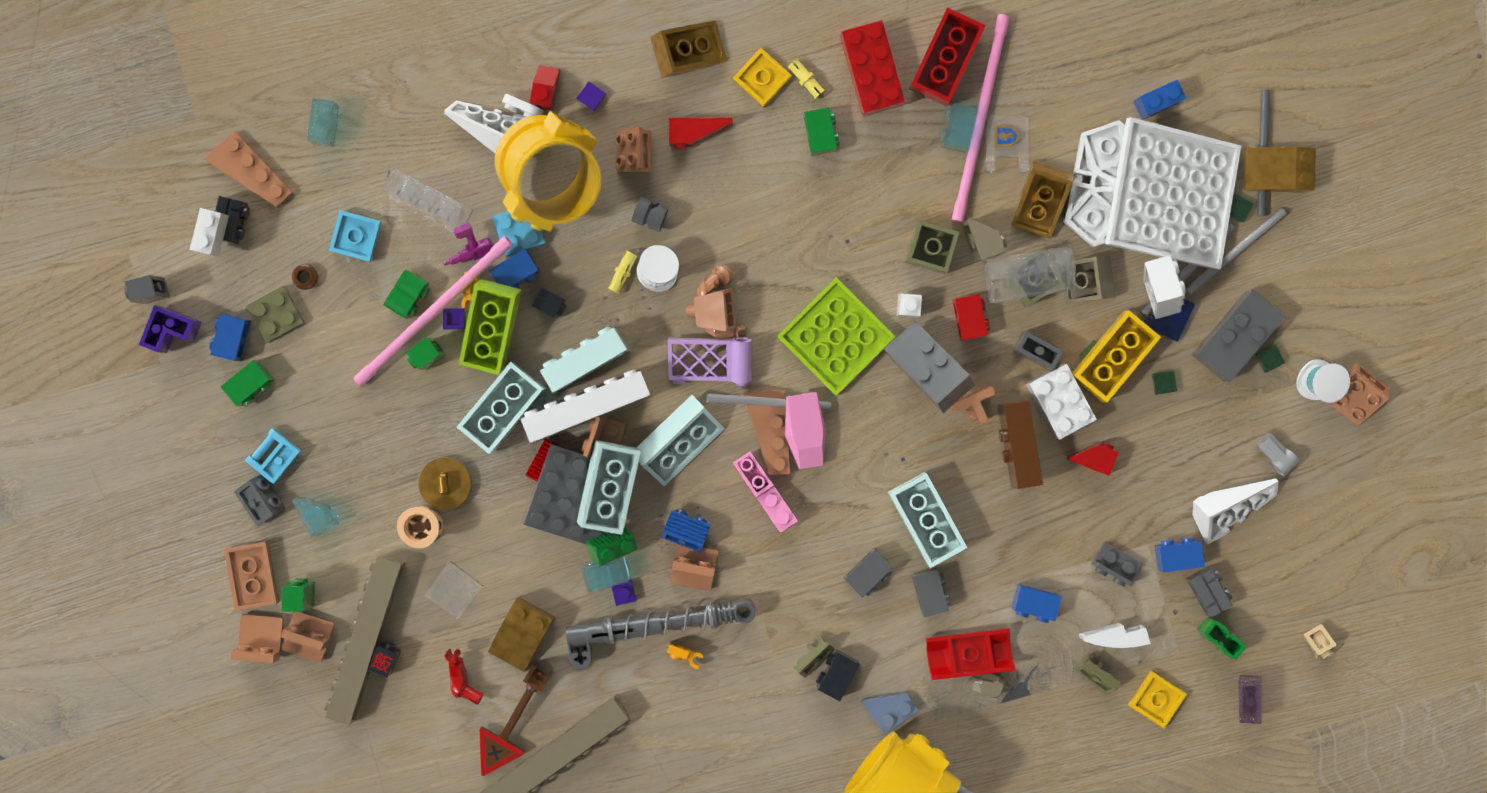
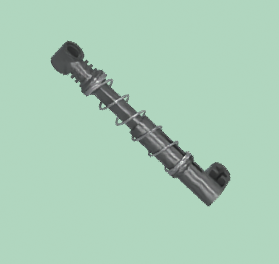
[566,598,755,669]

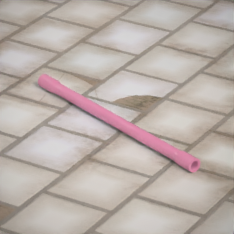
[951,14,1010,223]
[354,236,513,386]

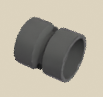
[632,196,669,232]

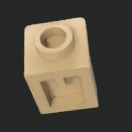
[1303,624,1337,660]

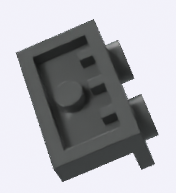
[234,475,285,527]
[1091,542,1142,587]

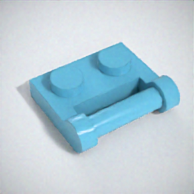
[245,427,302,484]

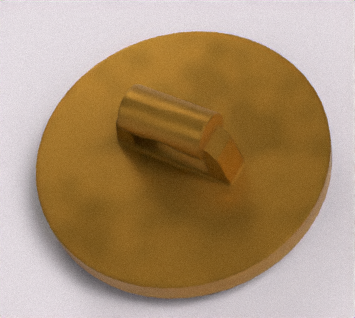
[419,457,472,510]

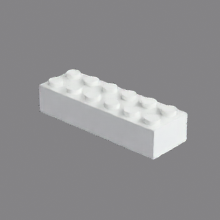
[521,369,650,443]

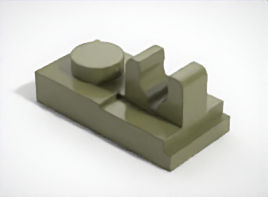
[793,635,835,678]
[1074,654,1121,695]

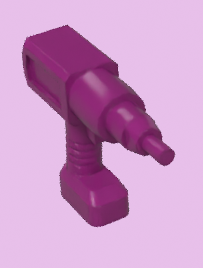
[443,223,493,266]

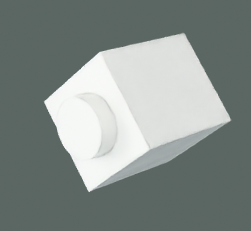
[897,294,922,317]

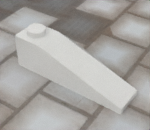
[444,101,526,153]
[1193,479,1279,545]

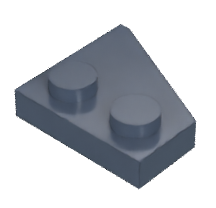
[861,692,919,735]

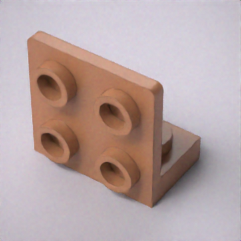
[1330,362,1389,426]
[582,416,628,457]
[231,614,284,663]

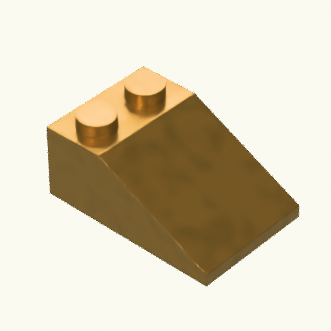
[650,20,727,78]
[1244,147,1316,193]
[1011,161,1074,239]
[488,597,555,672]

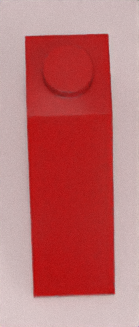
[669,118,733,150]

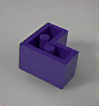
[139,305,202,353]

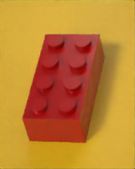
[909,7,986,107]
[840,20,905,117]

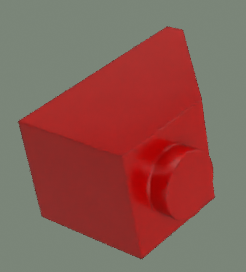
[529,65,560,111]
[1066,442,1119,476]

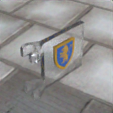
[985,115,1029,173]

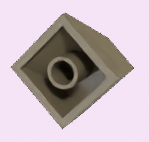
[962,218,1007,263]
[1061,256,1116,304]

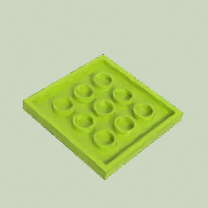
[777,277,896,396]

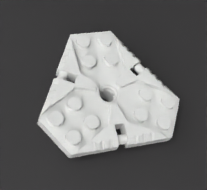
[1063,120,1125,247]

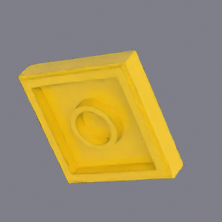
[733,48,792,108]
[1128,670,1187,729]

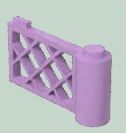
[668,337,752,386]

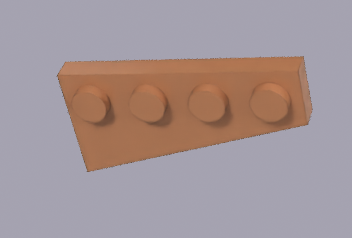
[204,131,294,208]
[743,390,790,475]

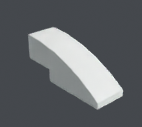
[1079,622,1151,648]

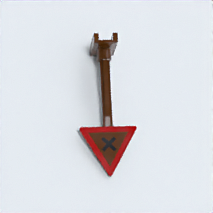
[479,661,553,776]

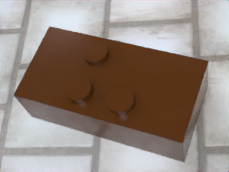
[997,400,1043,489]

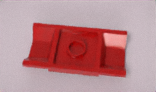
[926,628,1016,681]

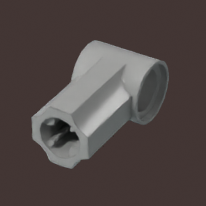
[1256,433,1300,476]

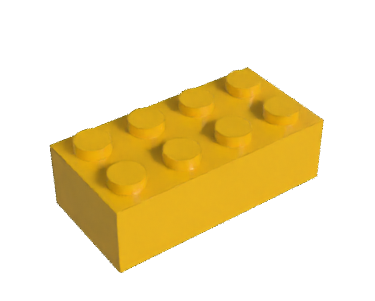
[1072,310,1161,403]

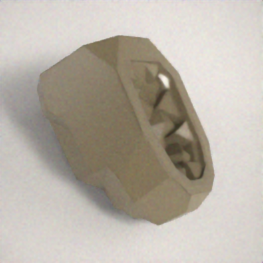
[967,674,1005,699]

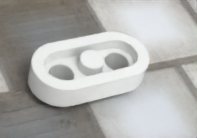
[502,94,544,117]

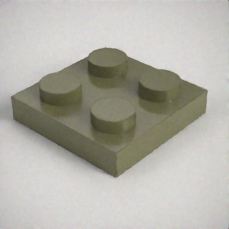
[246,286,305,343]

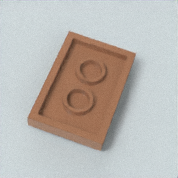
[224,541,279,611]

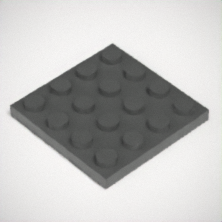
[523,444,608,544]

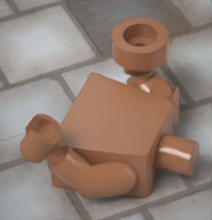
[686,265,747,338]

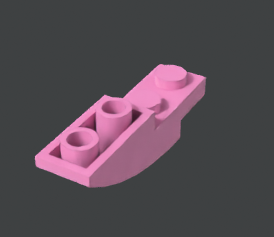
[733,451,798,534]

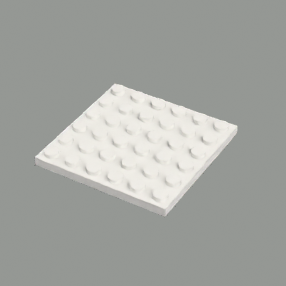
[1105,117,1241,270]

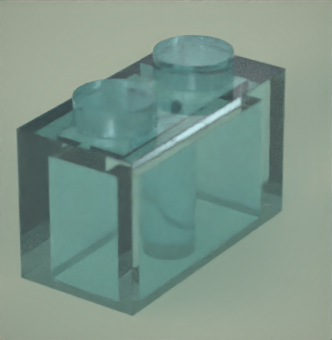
[307,98,340,147]
[939,103,978,153]
[581,556,630,593]

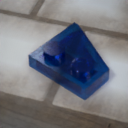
[1143,299,1195,342]

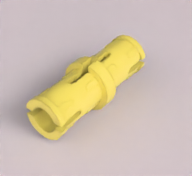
[788,58,825,99]
[608,250,638,294]

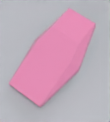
[785,392,826,469]

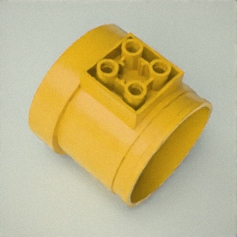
[495,111,601,232]
[843,731,961,793]

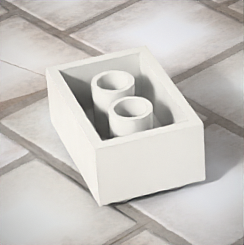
[1143,255,1186,319]
[1025,364,1097,440]

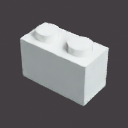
[190,208,229,257]

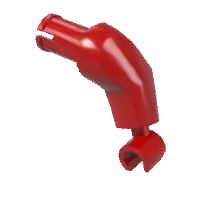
[445,648,484,705]

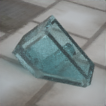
[292,497,339,537]

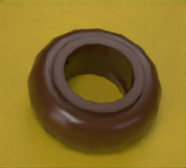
[292,264,318,290]

